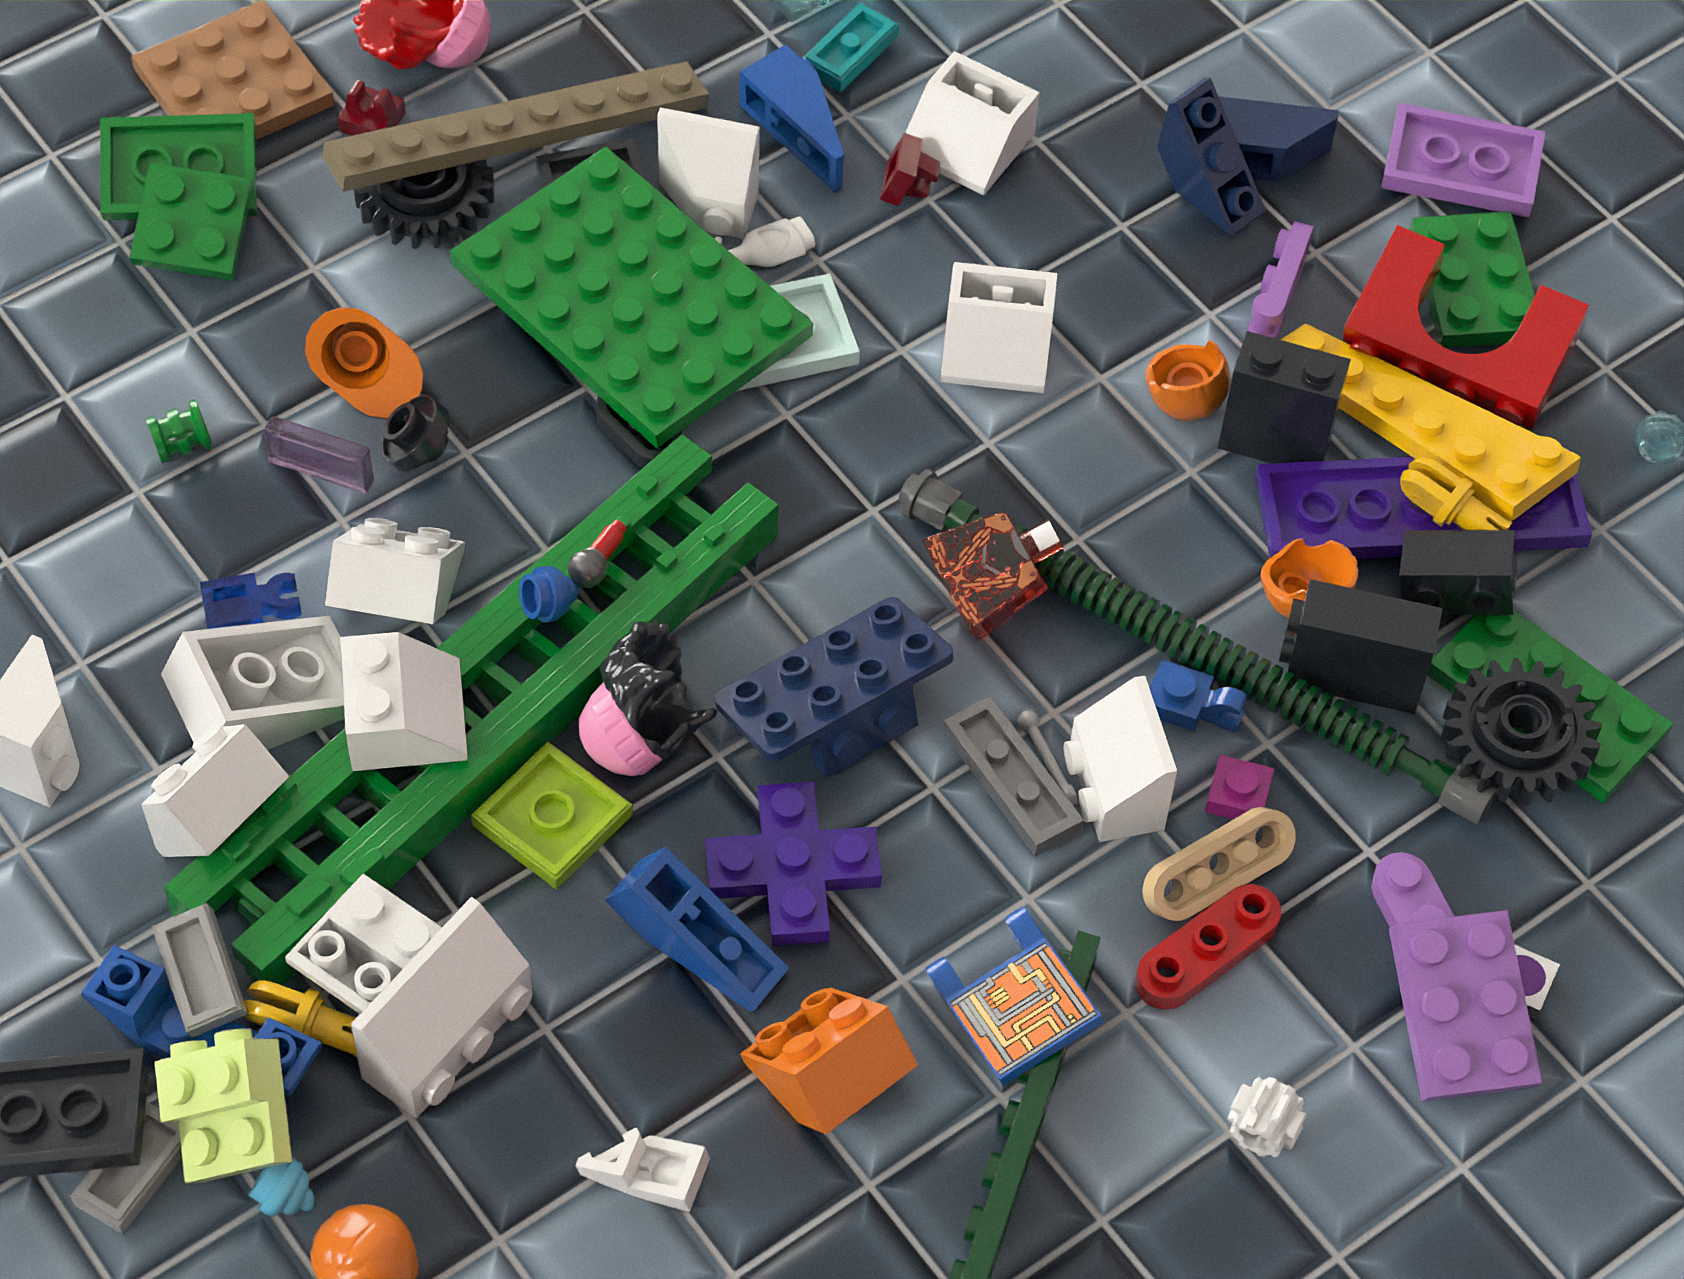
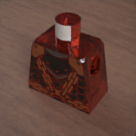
[922,512,1064,641]

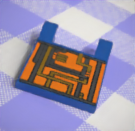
[925,907,1104,1086]

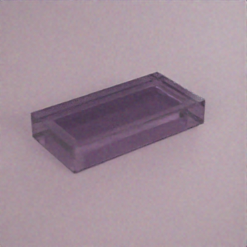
[264,416,374,494]

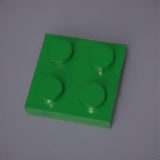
[129,162,253,281]

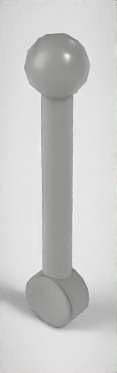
[1017,710,1078,806]

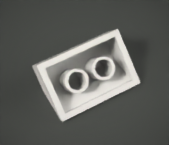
[351,897,532,1119]

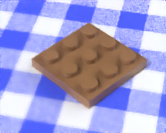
[131,0,335,140]

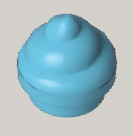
[248,1157,314,1217]

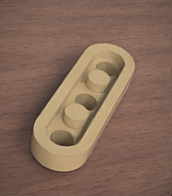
[1142,807,1296,921]

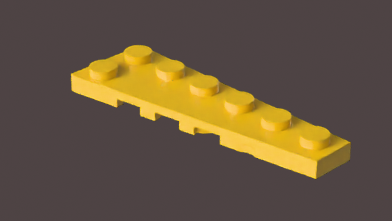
[1281,323,1581,522]

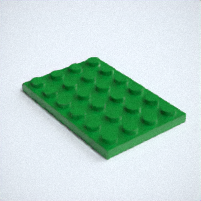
[450,147,813,448]

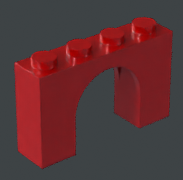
[1343,225,1589,430]

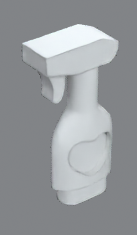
[714,216,815,267]

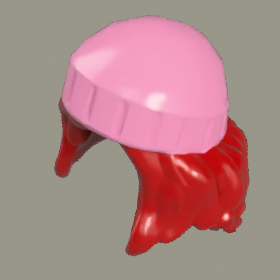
[353,0,491,69]

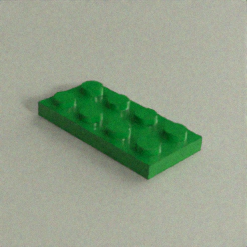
[1427,610,1673,804]

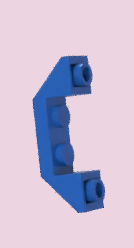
[81,945,322,1097]

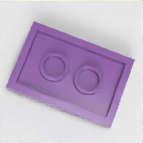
[1381,103,1545,218]
[1389,910,1542,1102]

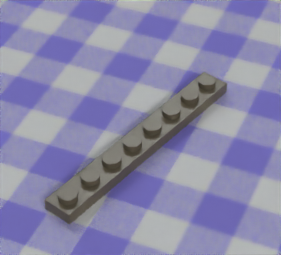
[322,61,709,192]

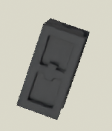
[1399,530,1517,615]

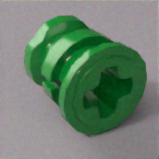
[146,399,212,463]

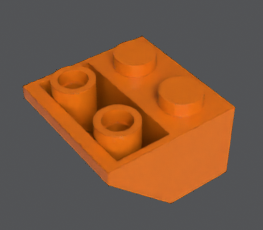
[740,987,918,1135]

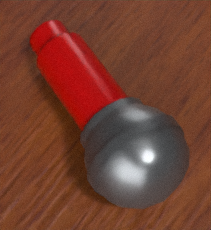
[568,520,626,588]

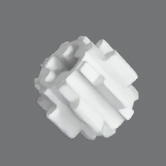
[1227,1077,1307,1157]

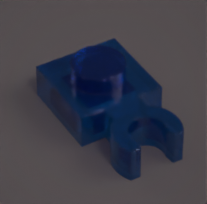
[200,572,302,629]

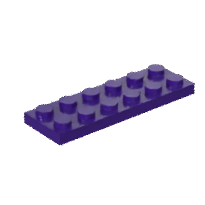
[1255,449,1592,559]

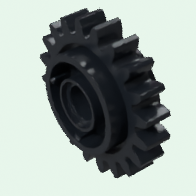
[354,159,495,249]
[1441,658,1602,805]

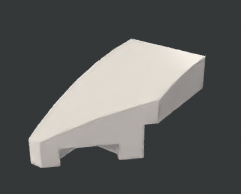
[576,1128,710,1212]

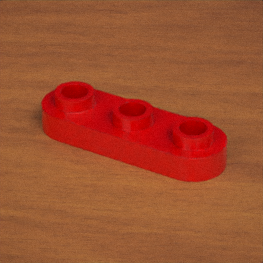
[1135,884,1281,1010]

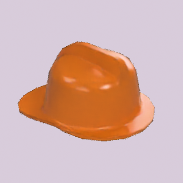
[305,307,423,418]

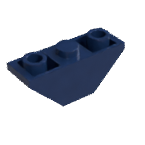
[1157,78,1266,236]
[1219,96,1339,182]

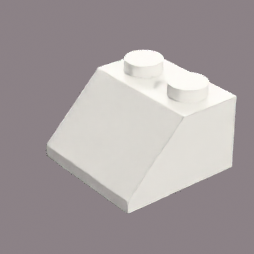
[340,632,468,771]
[0,635,80,808]
[1064,676,1177,842]
[141,724,289,857]

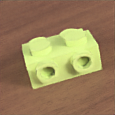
[155,1029,292,1183]

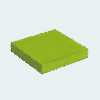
[471,742,633,890]

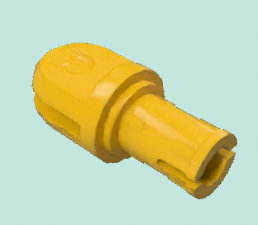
[1400,457,1512,530]
[244,980,357,1057]

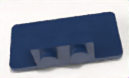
[714,597,954,777]

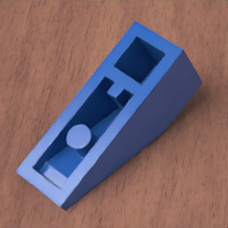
[740,44,844,193]
[604,846,789,1012]

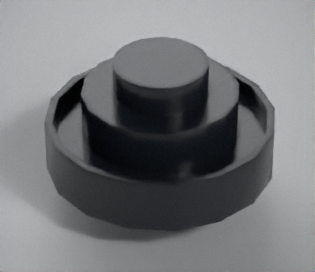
[381,395,449,471]

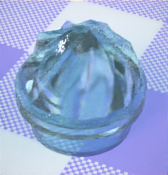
[1634,410,1684,464]

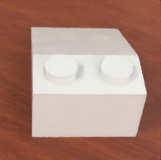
[161,616,345,750]

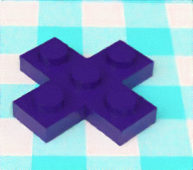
[705,781,882,946]

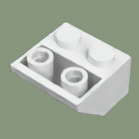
[906,51,1040,195]
[940,262,1057,393]
[325,518,465,624]
[285,874,442,1014]

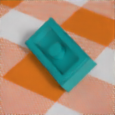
[803,2,899,93]

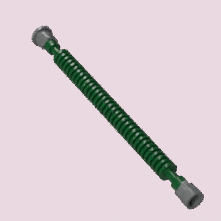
[899,469,1499,825]

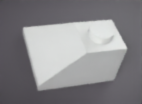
[658,107,759,239]

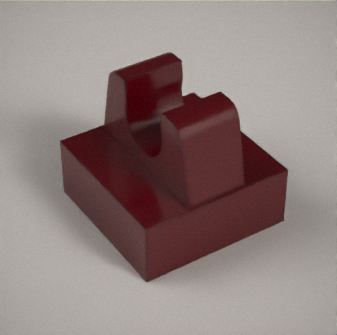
[337,80,406,136]
[880,132,941,206]

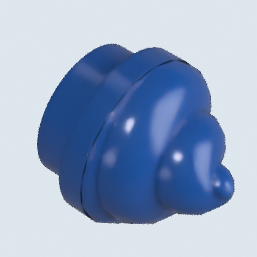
[519,566,579,623]

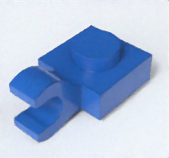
[1150,660,1247,731]

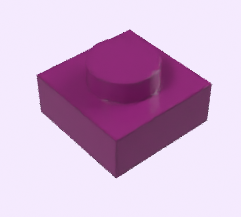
[1205,754,1274,819]

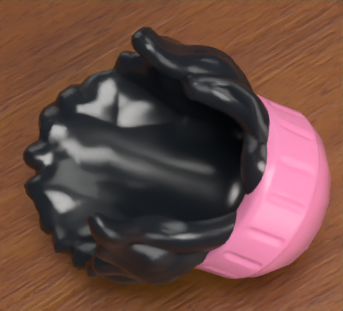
[579,621,717,776]

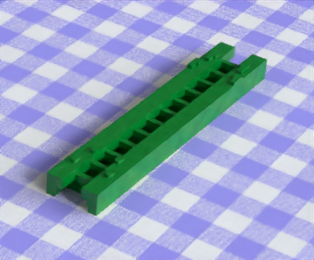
[164,434,778,985]

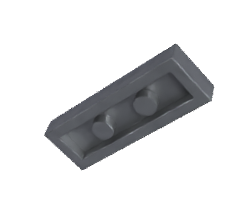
[942,696,1084,857]

